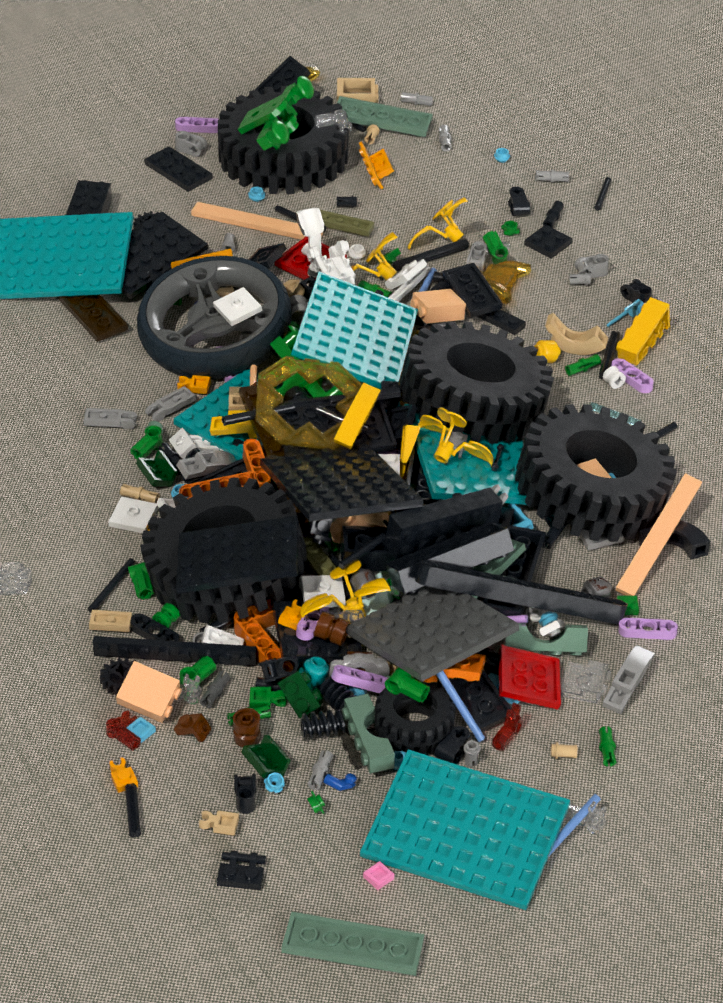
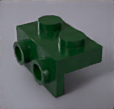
[136,450,177,487]
[278,667,323,719]
[241,735,290,779]

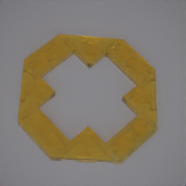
[255,356,363,450]

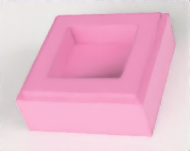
[363,861,395,890]

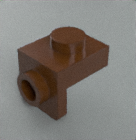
[173,713,211,742]

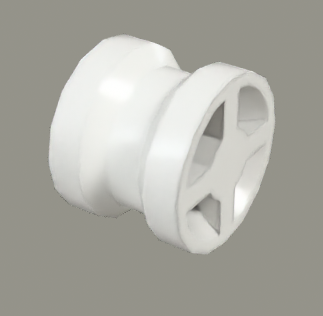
[603,366,626,389]

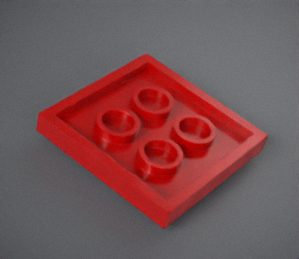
[274,237,347,280]
[499,645,561,710]

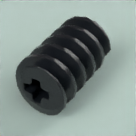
[318,676,357,713]
[300,709,345,740]

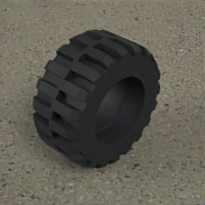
[375,677,455,755]

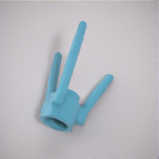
[607,299,644,327]

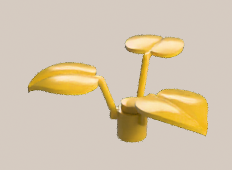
[408,197,468,250]
[351,232,398,281]
[418,407,493,466]
[300,560,391,622]

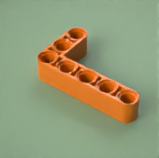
[179,439,271,499]
[234,598,293,681]

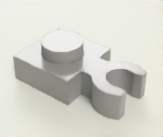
[448,432,468,458]

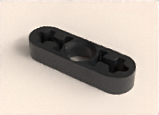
[130,613,179,641]

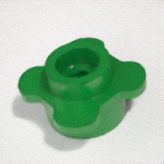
[501,220,520,236]
[307,790,325,814]

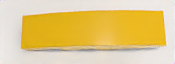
[334,383,381,449]

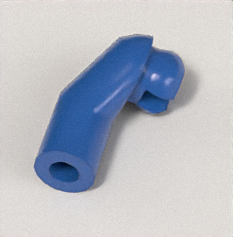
[324,773,357,791]

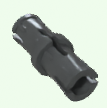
[200,671,230,708]

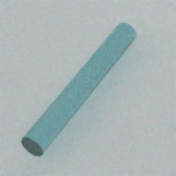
[590,402,642,425]

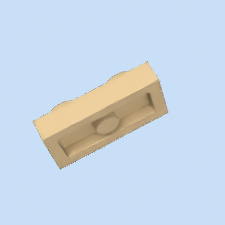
[89,610,132,632]

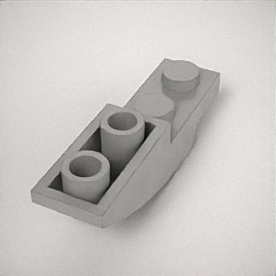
[176,450,237,480]
[602,645,655,714]

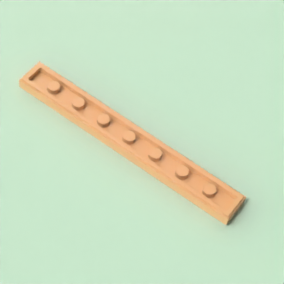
[191,202,323,240]
[615,473,702,596]

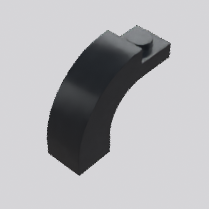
[639,520,710,560]

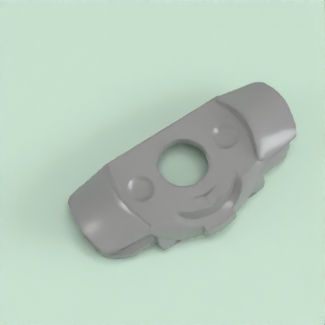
[329,653,390,677]

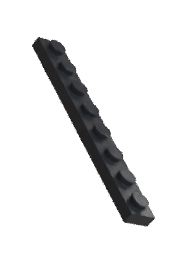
[93,636,257,666]

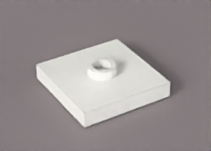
[213,287,262,326]
[108,497,158,533]
[301,575,346,607]

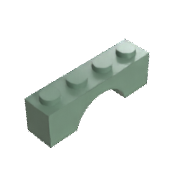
[505,623,588,655]
[342,694,395,774]

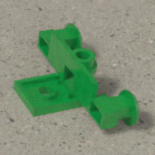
[238,76,314,150]
[261,325,350,401]

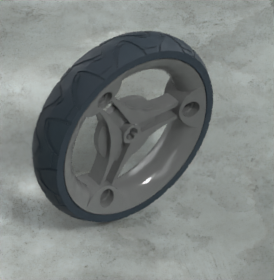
[137,256,292,379]

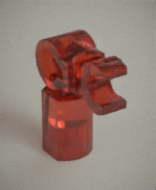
[492,702,522,751]
[106,710,141,751]

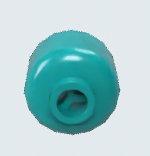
[302,657,329,686]

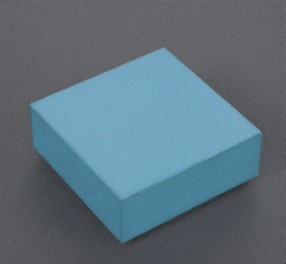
[126,716,156,743]

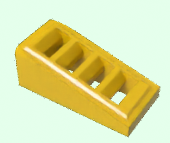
[400,425,421,463]

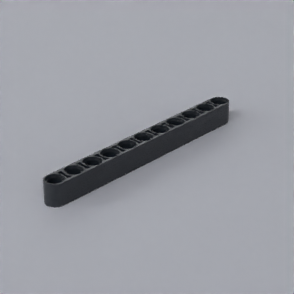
[415,560,628,624]

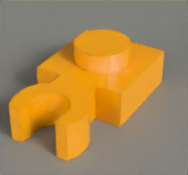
[177,375,211,394]
[278,599,302,630]
[109,757,138,793]

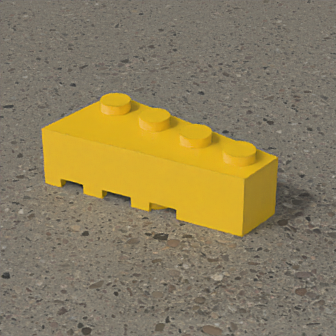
[616,297,670,365]

